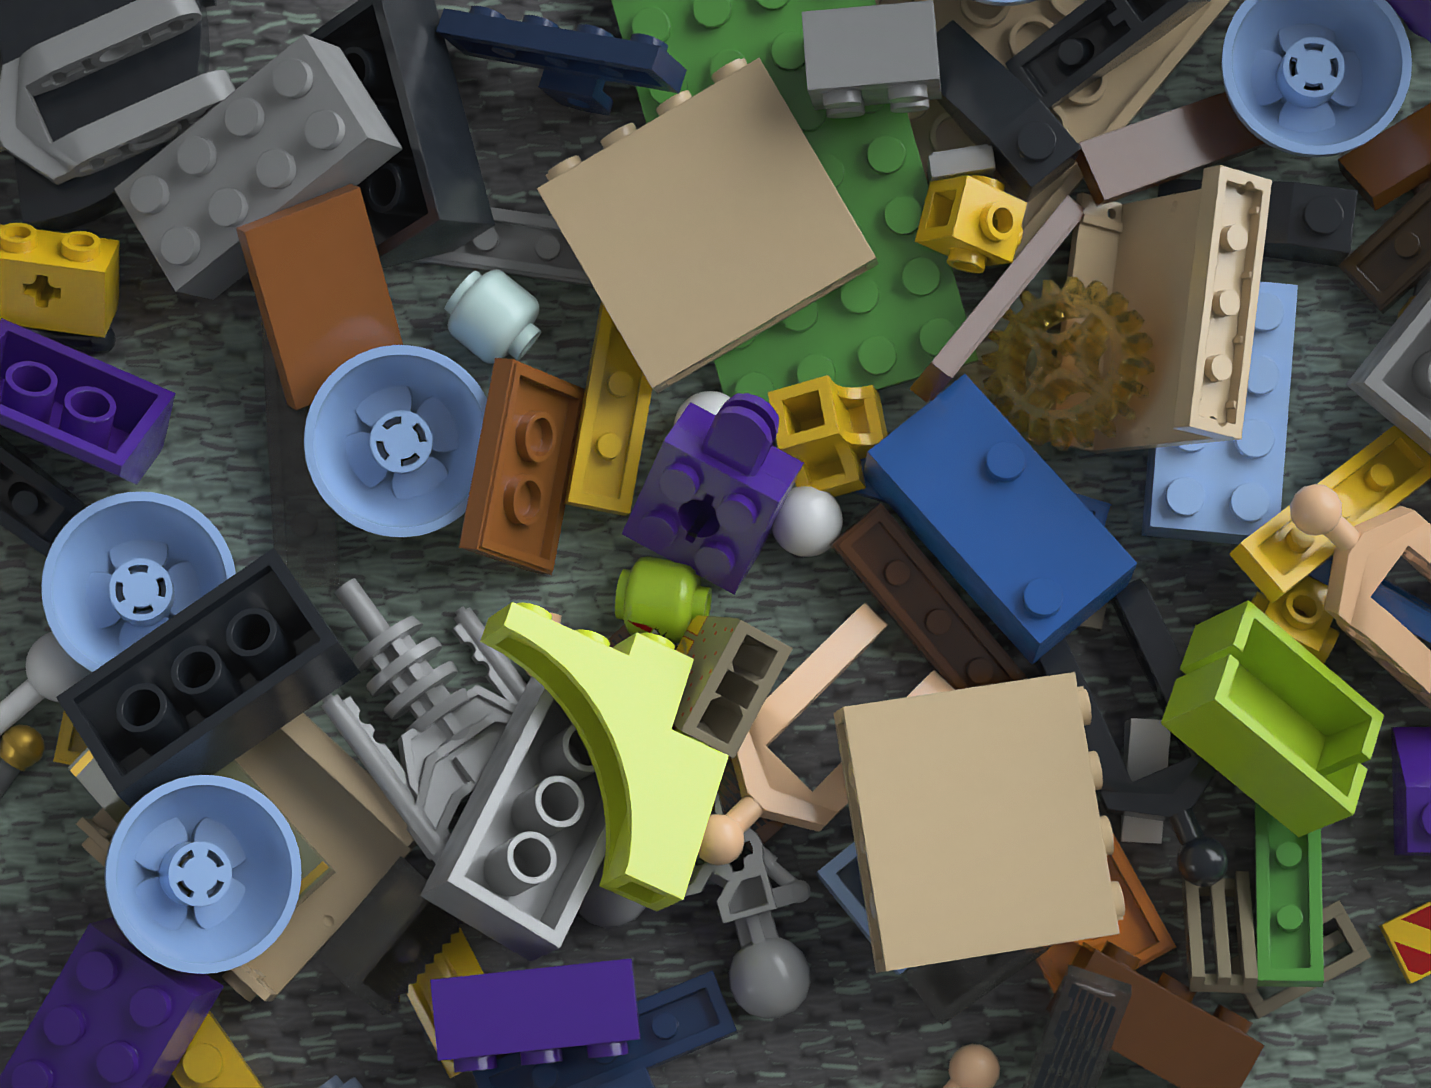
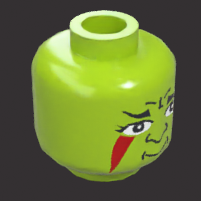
[615,556,712,644]

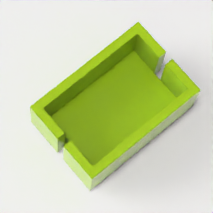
[1161,600,1384,837]

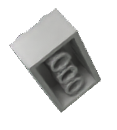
[114,34,403,300]
[420,676,606,962]

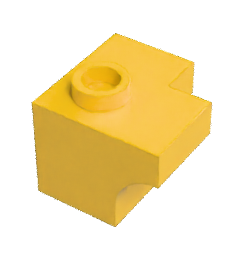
[768,375,888,497]

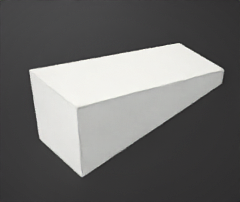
[1121,718,1170,844]

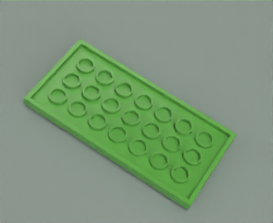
[611,0,979,404]

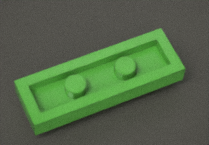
[1255,802,1324,987]

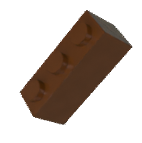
[1046,940,1265,1088]

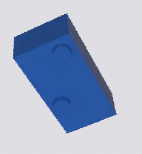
[863,374,1137,664]

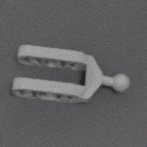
[0,0,235,185]

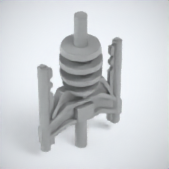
[321,578,527,864]

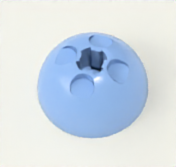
[1221,0,1412,157]
[304,345,487,537]
[41,491,236,672]
[104,775,302,974]

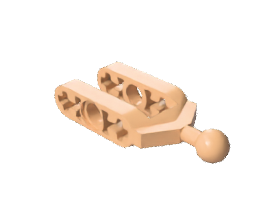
[1290,484,1431,709]
[698,602,955,865]

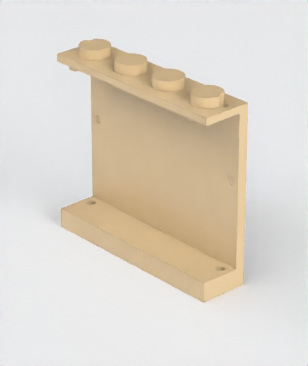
[537,58,878,393]
[1046,165,1272,454]
[834,672,1125,973]
[76,713,417,1002]

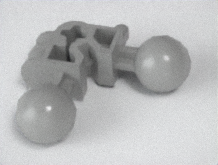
[577,793,811,1019]

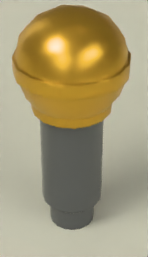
[0,725,45,800]

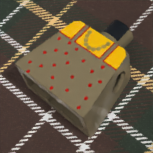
[674,615,793,758]

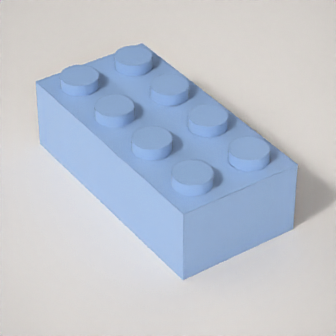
[1142,282,1298,544]

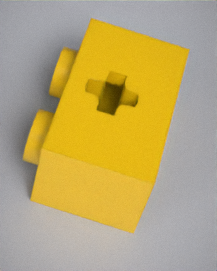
[0,223,120,338]

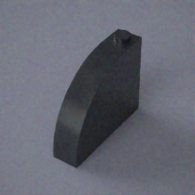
[0,0,217,232]

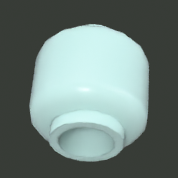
[444,270,541,364]

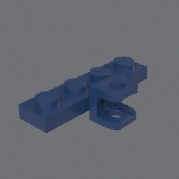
[436,6,687,116]
[472,970,738,1088]

